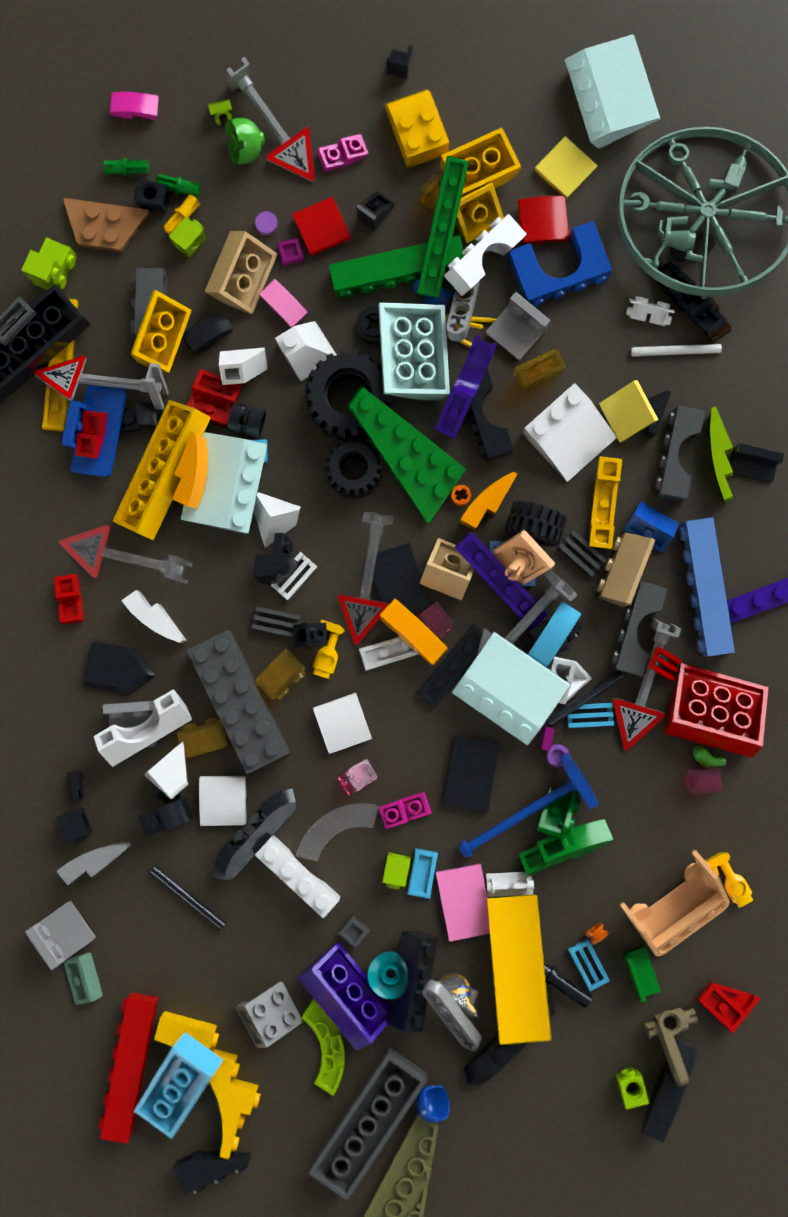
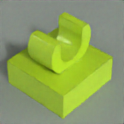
[208,98,232,125]

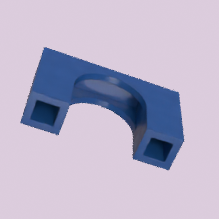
[508,221,612,307]

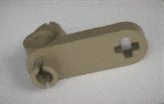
[644,1007,698,1087]

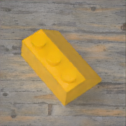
[131,290,192,373]

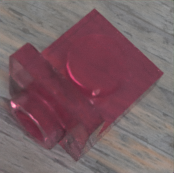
[338,758,378,795]

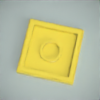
[534,136,598,200]
[599,380,658,443]

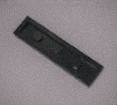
[416,624,482,708]

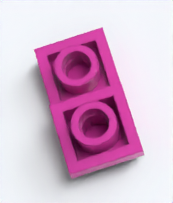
[109,92,158,120]
[317,134,368,172]
[378,791,432,829]

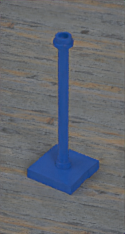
[458,752,599,858]

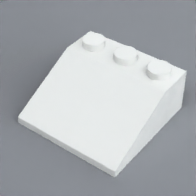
[522,383,617,482]

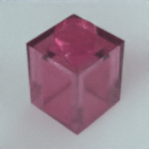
[419,601,454,638]
[685,767,723,794]

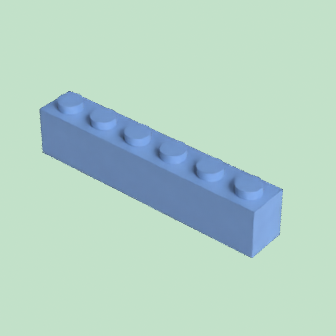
[679,517,735,657]

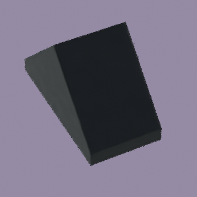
[356,191,395,231]

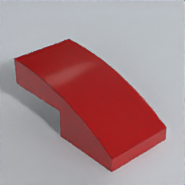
[75,411,108,458]
[54,574,84,625]

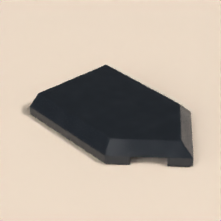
[84,642,156,694]

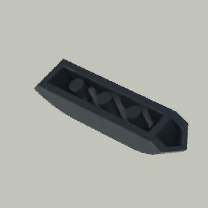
[213,788,296,880]
[464,998,556,1086]

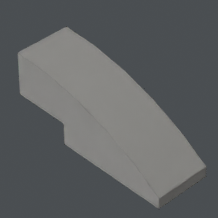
[57,842,132,885]

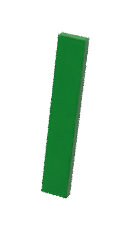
[417,156,469,299]

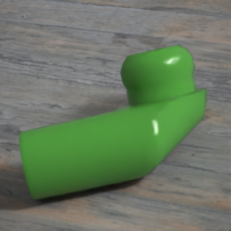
[693,745,726,768]

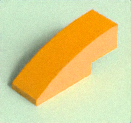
[172,433,208,510]
[460,472,517,531]
[380,599,448,665]

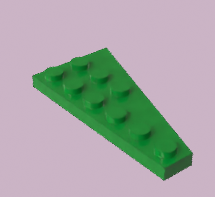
[348,387,467,524]

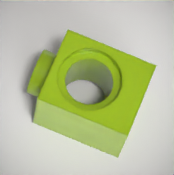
[169,217,206,258]
[382,852,411,889]
[615,1068,649,1109]

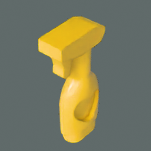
[312,619,345,679]
[705,852,753,908]

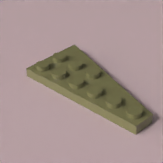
[362,1112,439,1217]

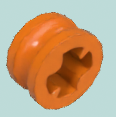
[451,485,471,506]
[585,923,609,945]

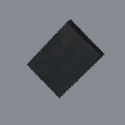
[367,543,430,613]
[443,736,499,812]

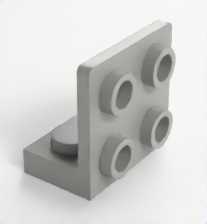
[486,292,551,361]
[103,701,157,747]
[25,901,96,970]
[235,982,303,1048]

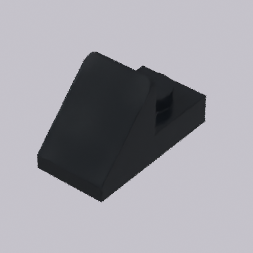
[644,390,671,438]
[120,402,163,433]

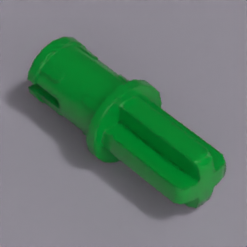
[104,158,149,176]
[156,174,201,198]

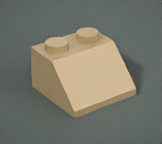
[419,538,474,600]

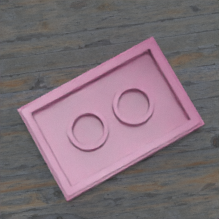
[436,863,490,942]

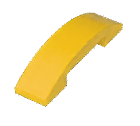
[589,456,622,549]

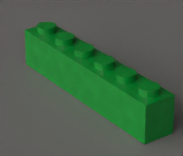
[329,235,464,298]

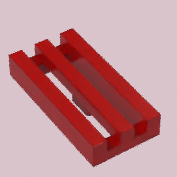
[648,646,682,681]

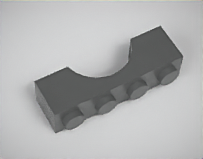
[654,405,705,502]
[611,581,667,677]

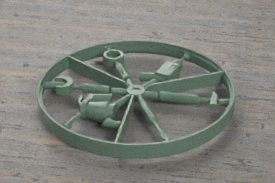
[617,127,788,297]

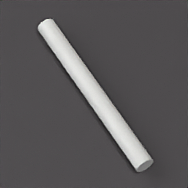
[631,344,722,356]

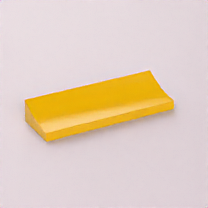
[113,400,211,540]
[487,895,551,1044]

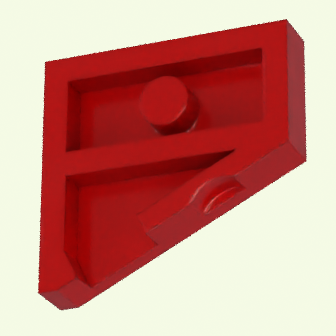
[696,982,761,1033]

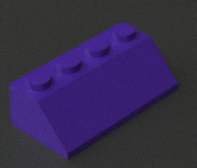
[298,942,390,1051]

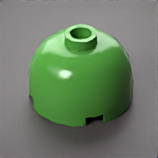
[226,118,265,165]

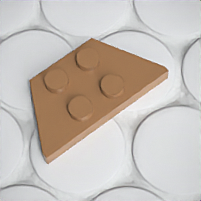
[64,198,149,253]

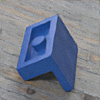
[623,501,679,553]

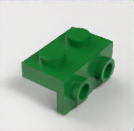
[537,788,580,839]

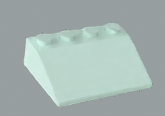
[565,34,660,149]
[378,303,450,401]
[181,432,267,534]
[452,632,570,745]

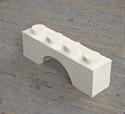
[444,214,526,296]
[94,689,192,767]
[255,835,340,918]

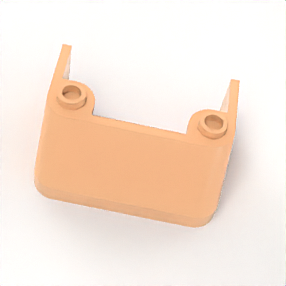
[620,850,730,957]

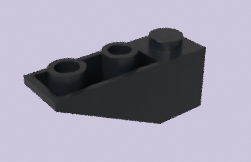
[173,1150,251,1195]

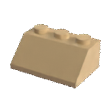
[204,231,278,314]
[596,533,655,608]

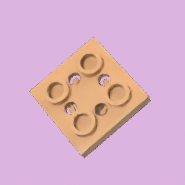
[492,530,555,585]

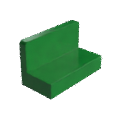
[622,945,661,1003]

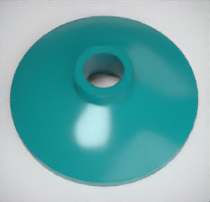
[368,952,408,999]

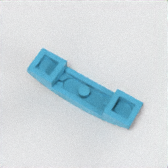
[527,601,581,668]

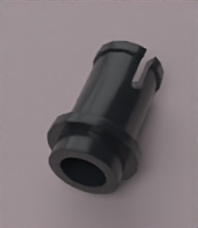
[65,771,84,800]

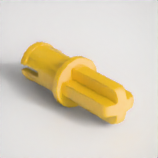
[164,195,200,235]

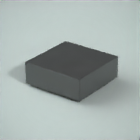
[338,915,370,949]

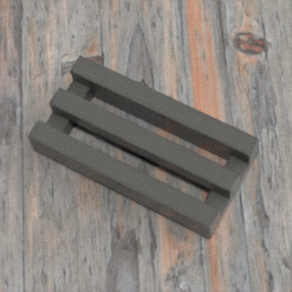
[0,296,37,346]
[558,530,607,577]
[251,606,301,637]

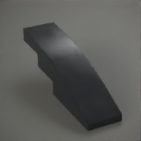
[653,258,727,338]
[641,1040,698,1143]

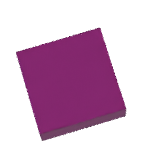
[277,238,304,266]
[539,726,555,751]

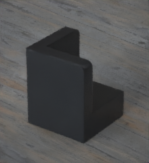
[386,45,413,79]

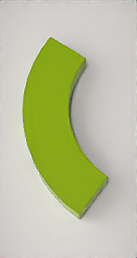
[301,998,345,1096]

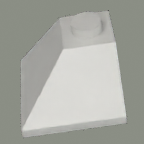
[275,321,336,382]

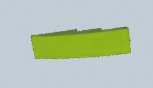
[710,406,733,502]

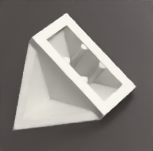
[254,492,301,548]
[548,657,592,705]
[144,742,189,799]

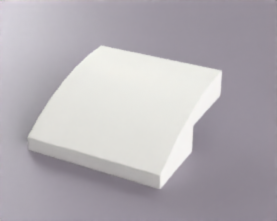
[313,693,372,754]
[199,776,247,826]

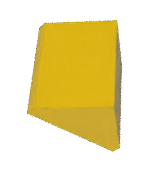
[455,182,504,243]

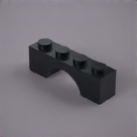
[467,368,514,461]
[387,931,438,1032]

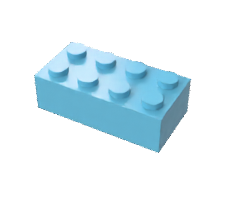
[134,1032,223,1139]

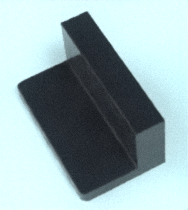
[730,443,784,483]

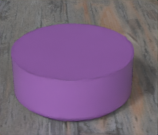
[255,211,278,236]
[546,744,569,767]

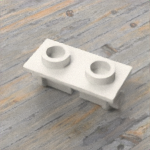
[626,296,675,326]
[486,872,534,897]

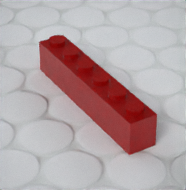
[98,992,159,1144]

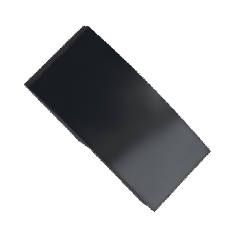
[182,311,233,354]

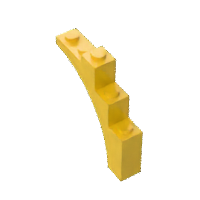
[154,1011,261,1159]

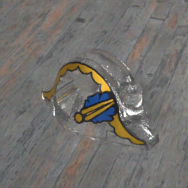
[438,974,479,1018]

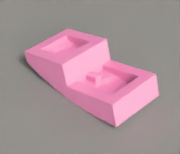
[259,279,307,328]

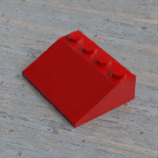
[664,663,769,758]

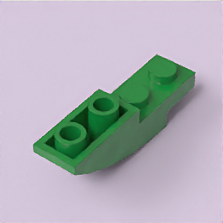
[519,819,615,877]

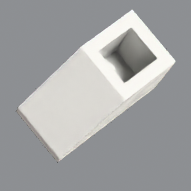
[219,348,268,385]

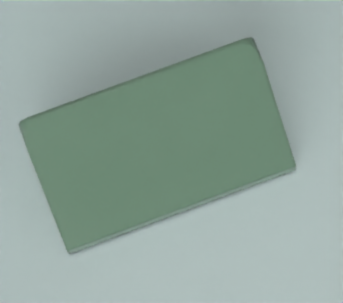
[63,952,103,1005]

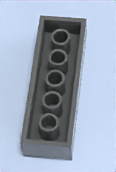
[187,630,291,774]
[308,1046,427,1201]

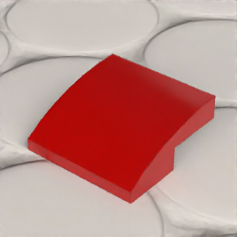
[517,196,569,245]
[292,197,351,256]
[187,369,242,429]

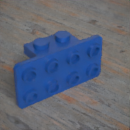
[62,385,127,477]

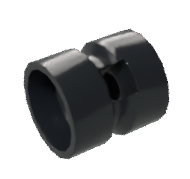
[228,403,266,439]

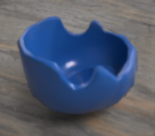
[416,1085,450,1123]

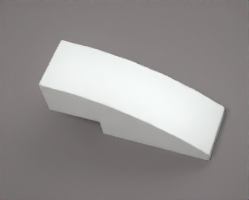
[122,590,187,643]

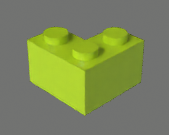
[21,237,76,290]

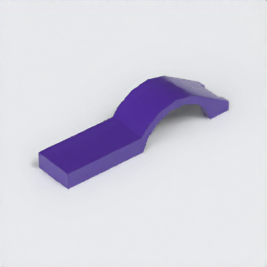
[435,334,497,439]

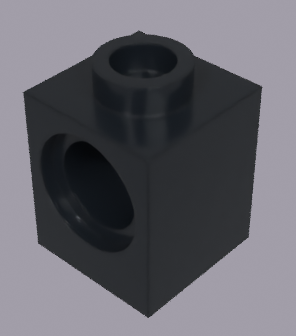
[134,179,171,214]
[293,623,327,647]
[56,807,92,844]

